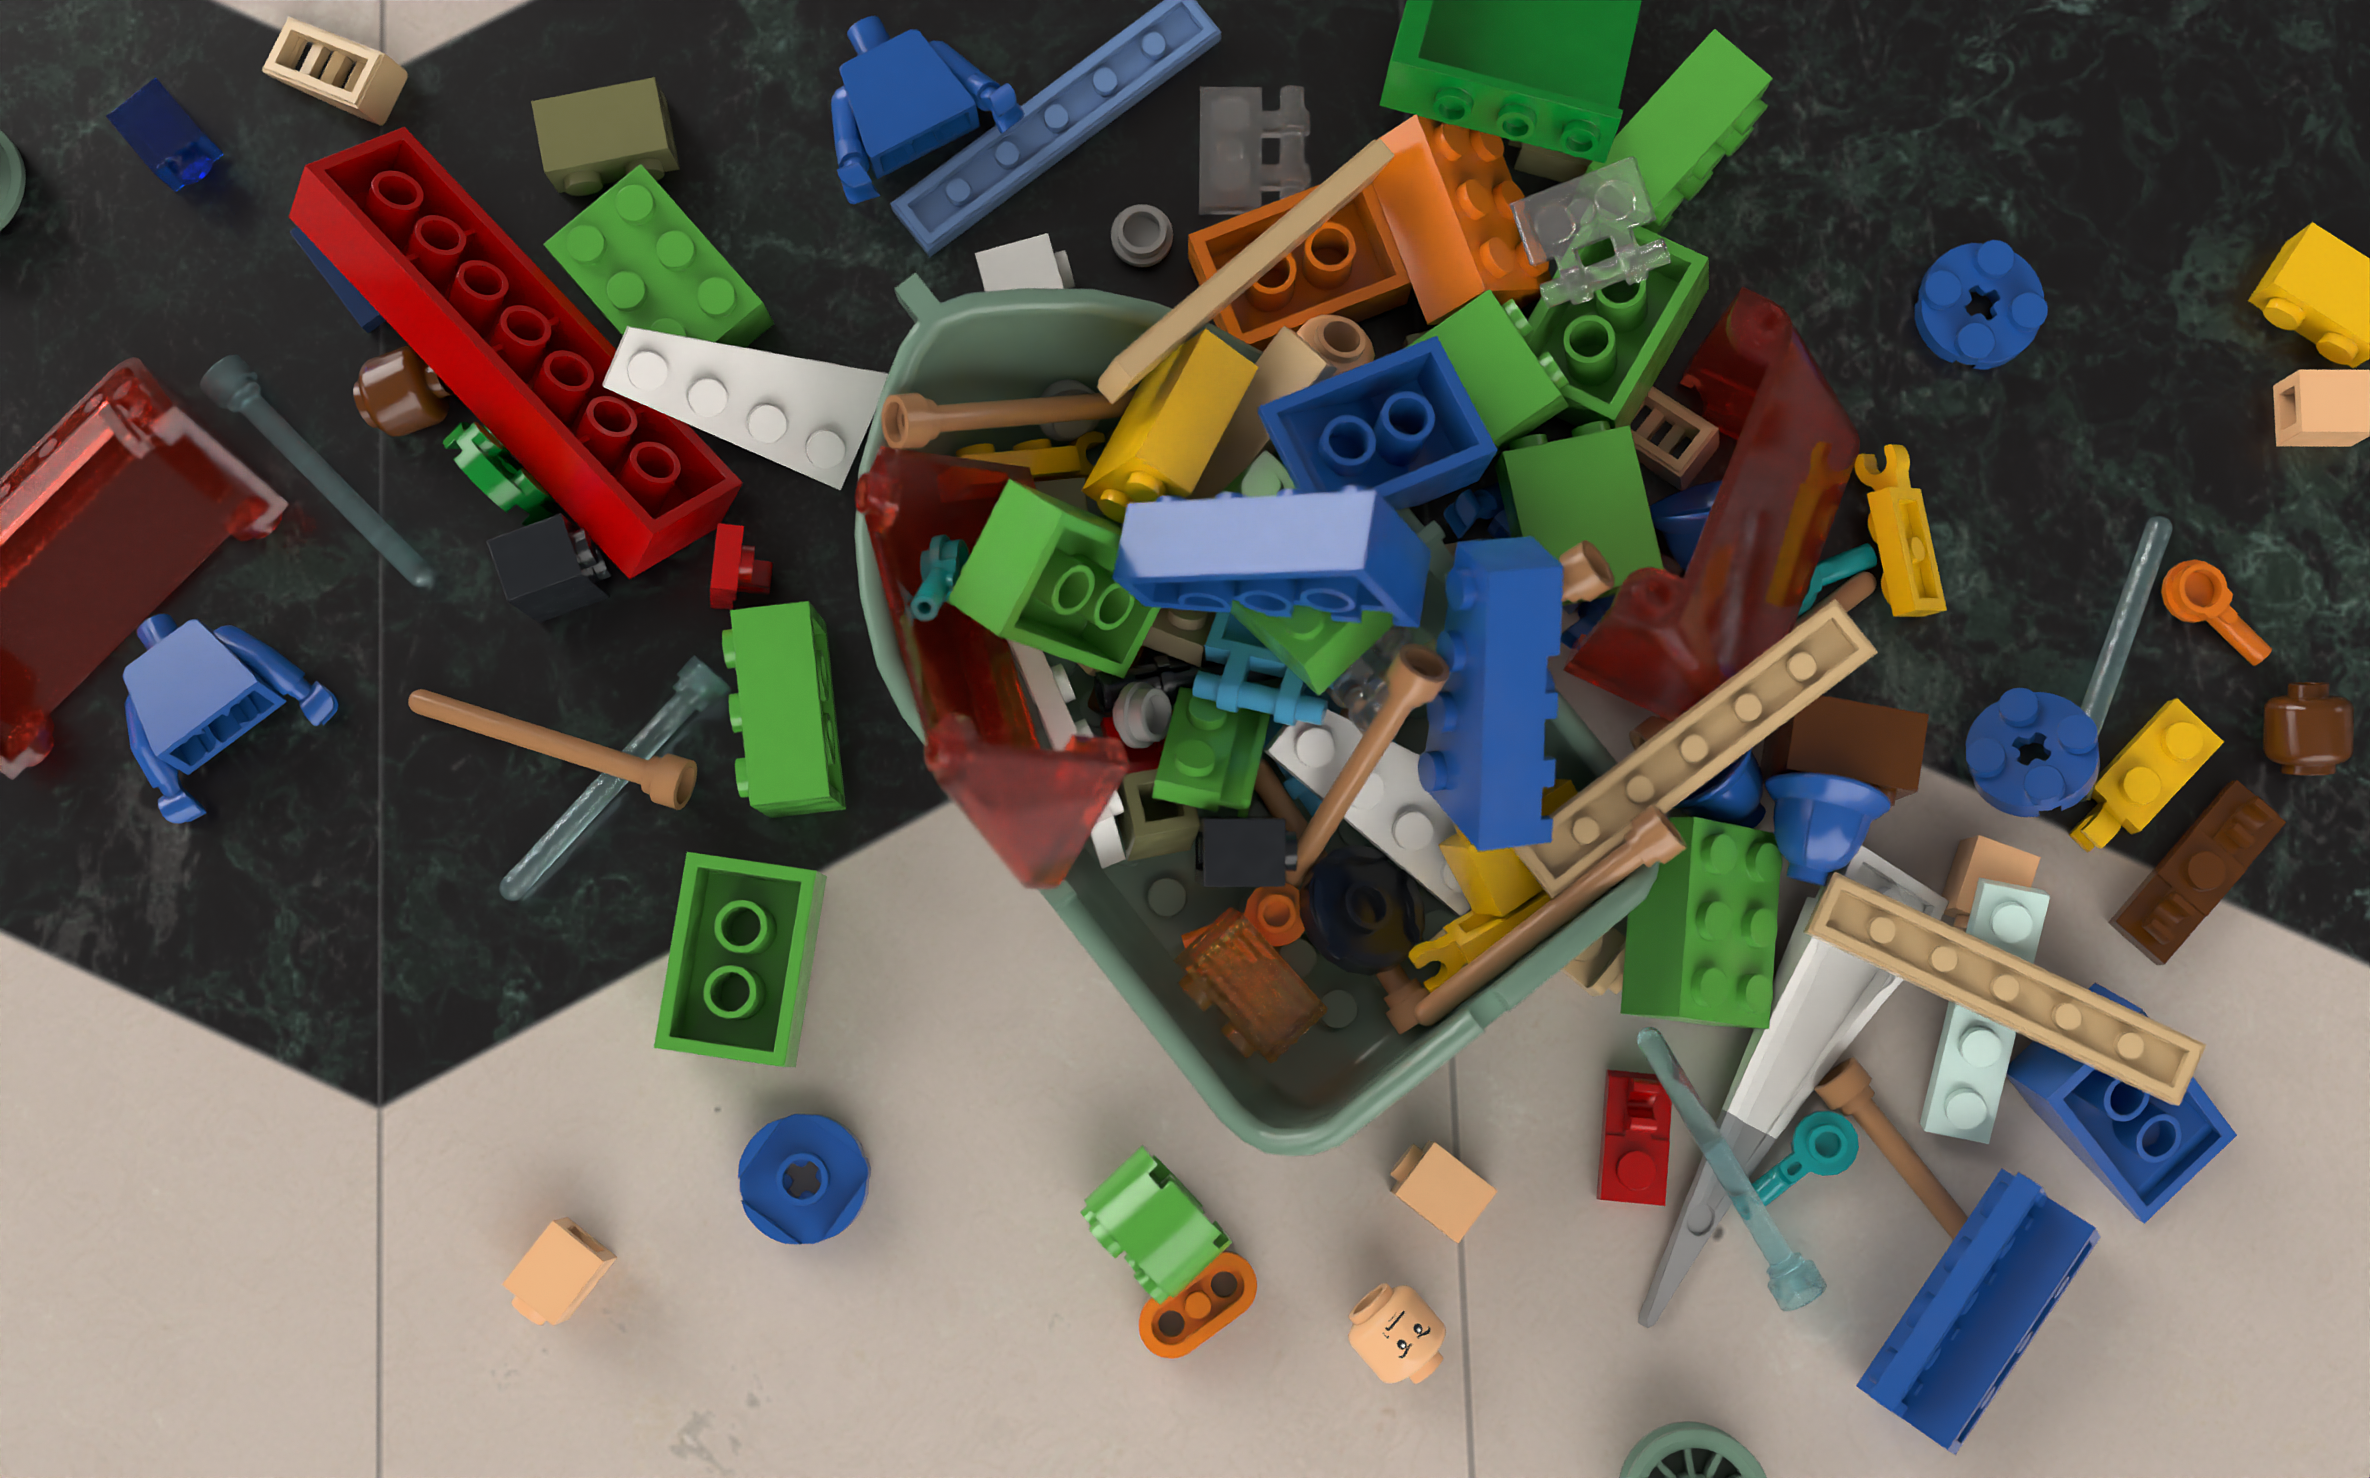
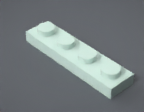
[1920,877,2050,1144]

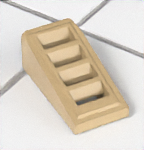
[262,17,408,125]
[1631,386,1719,491]

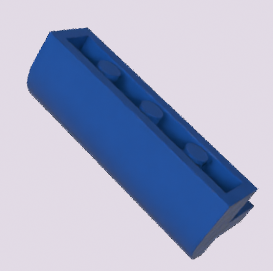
[1856,1168,2101,1455]

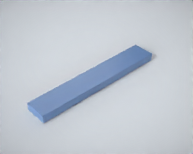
[890,0,1221,258]

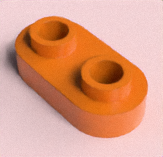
[1139,1251,1257,1359]

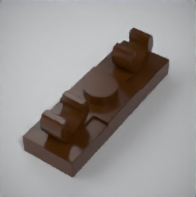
[2108,780,2286,965]

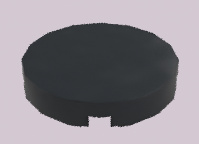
[1299,845,1425,976]

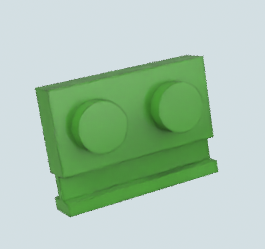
[1152,687,1271,818]

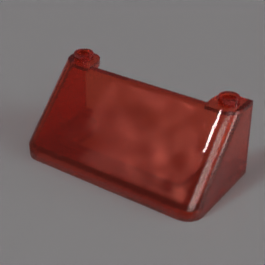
[1563,287,1860,722]
[0,357,290,780]
[855,446,1130,890]

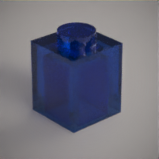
[106,77,224,192]

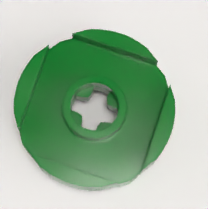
[443,422,557,526]

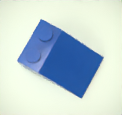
[1257,336,1498,511]
[2006,983,2237,1224]

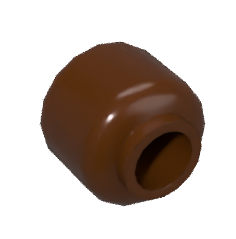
[353,346,454,436]
[2263,682,2354,775]

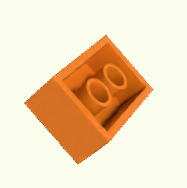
[1360,114,1552,325]
[1188,183,1412,352]

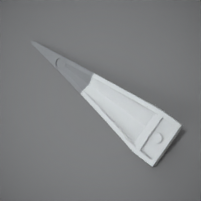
[1638,846,1949,1328]

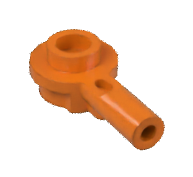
[2161,559,2272,666]
[1181,883,1305,959]

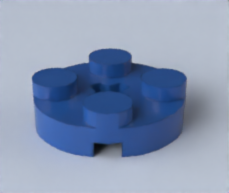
[1914,240,2048,369]
[1966,688,2100,818]
[738,1114,871,1244]

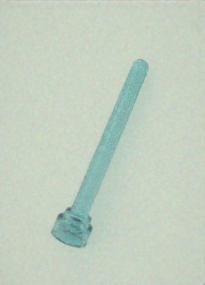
[200,354,433,587]
[2079,516,2172,802]
[499,655,732,901]
[1637,1027,1827,1311]

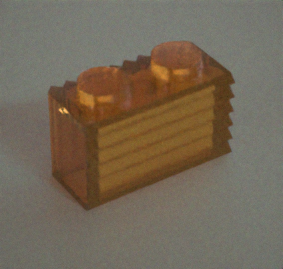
[1173,907,1328,1064]

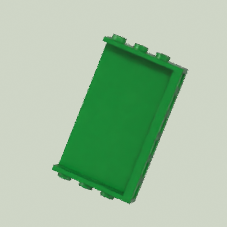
[1379,0,1642,164]

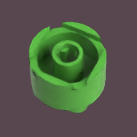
[1080,1145,1233,1305]

